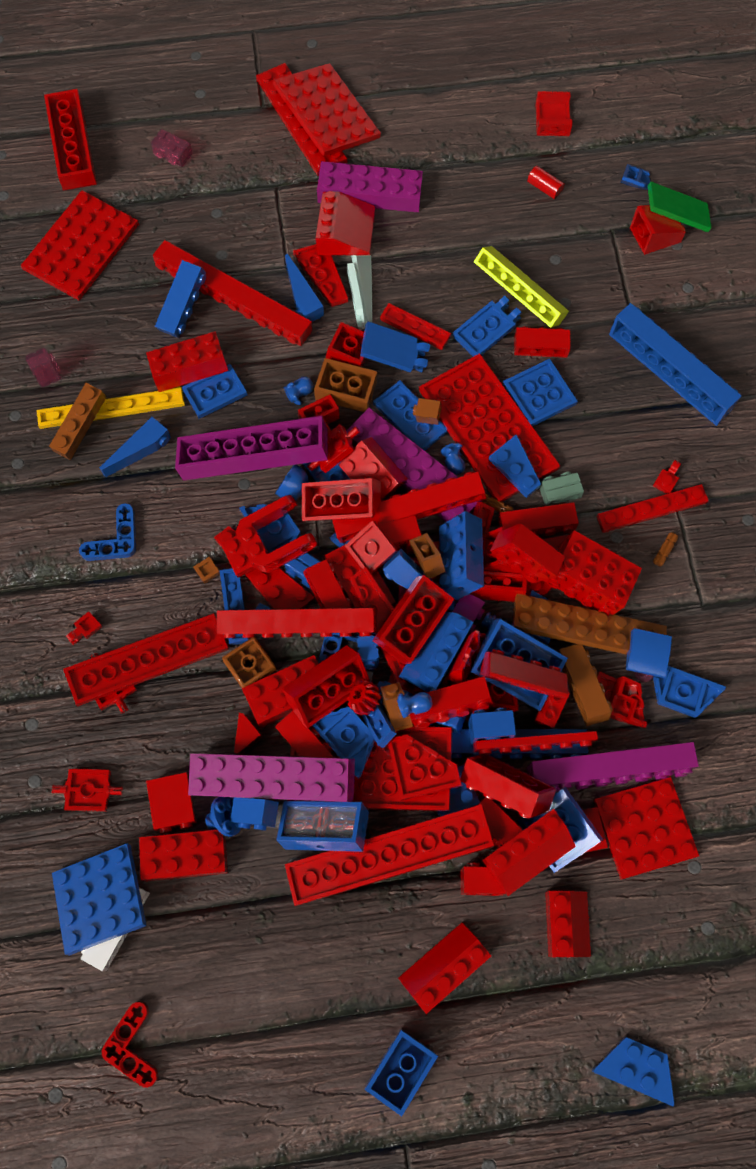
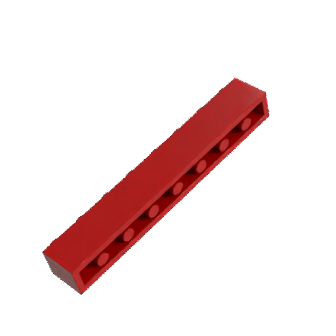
[332,472,486,543]
[217,608,377,638]

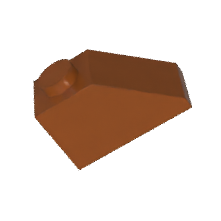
[409,533,445,579]
[380,682,413,731]

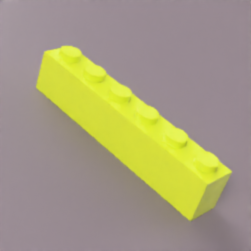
[474,246,569,328]

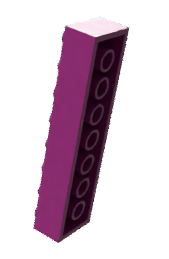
[347,408,482,522]
[175,416,328,481]
[526,742,699,792]
[188,753,355,802]

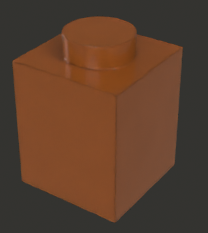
[413,398,442,425]

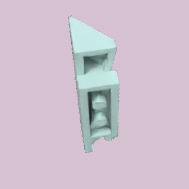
[347,255,372,331]

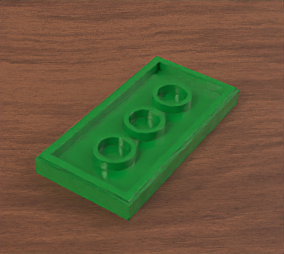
[648,181,712,232]

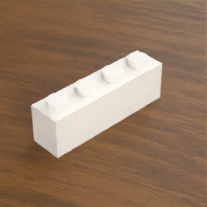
[81,887,150,971]

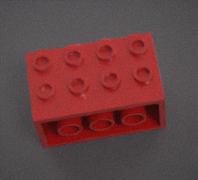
[543,530,642,616]

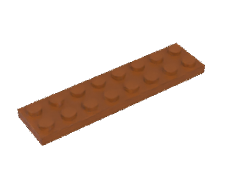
[512,594,667,655]

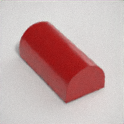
[527,165,565,199]

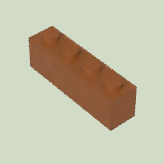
[49,383,107,460]
[559,644,613,727]

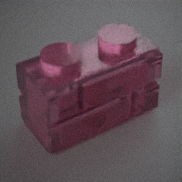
[151,129,192,167]
[25,348,62,388]

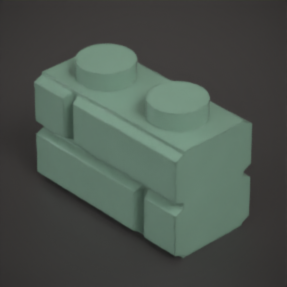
[539,472,584,506]

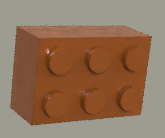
[314,358,377,412]

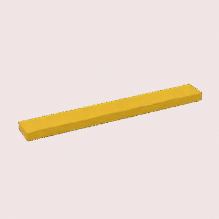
[37,387,185,429]

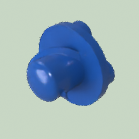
[205,797,241,837]

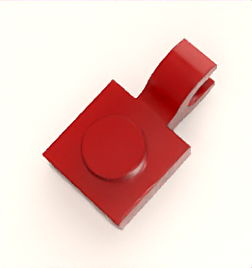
[653,460,681,494]
[66,611,102,645]

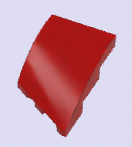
[441,630,480,688]
[597,671,647,728]

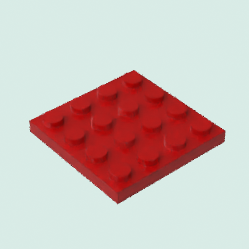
[594,777,699,880]

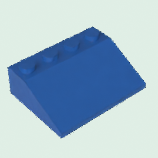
[471,619,568,711]

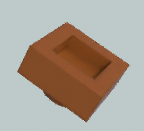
[193,557,220,584]

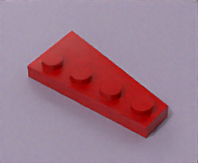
[293,244,348,307]

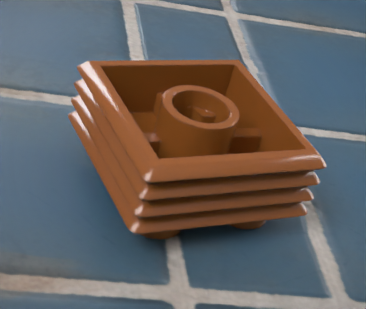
[222,637,276,688]

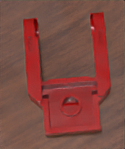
[221,495,317,577]

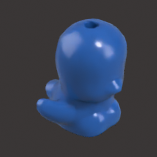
[283,376,314,405]
[440,443,465,475]
[397,692,433,718]

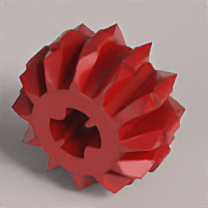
[347,680,382,715]

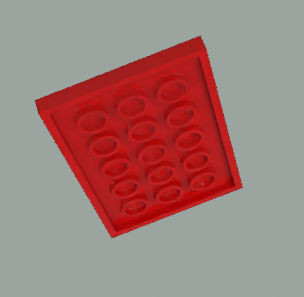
[273,63,381,157]
[20,190,139,301]

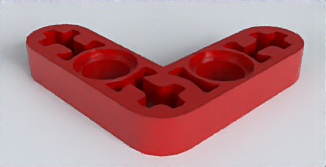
[102,1002,158,1088]

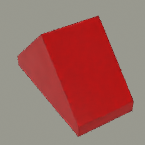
[234,713,262,755]

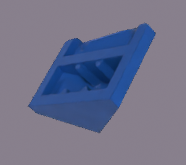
[620,164,651,190]

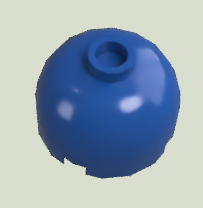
[275,464,309,500]

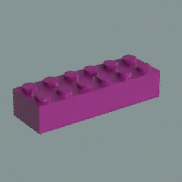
[317,161,423,213]

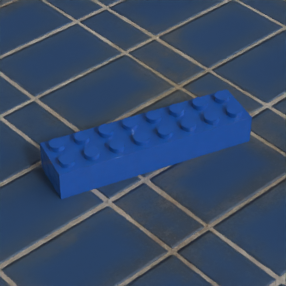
[609,303,741,426]

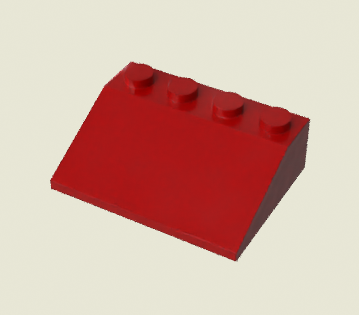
[315,191,375,255]

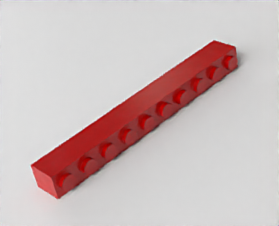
[153,240,313,346]

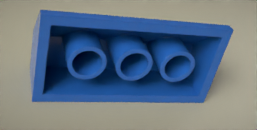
[399,612,474,692]

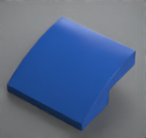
[626,628,672,678]

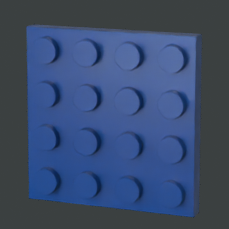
[52,844,147,956]

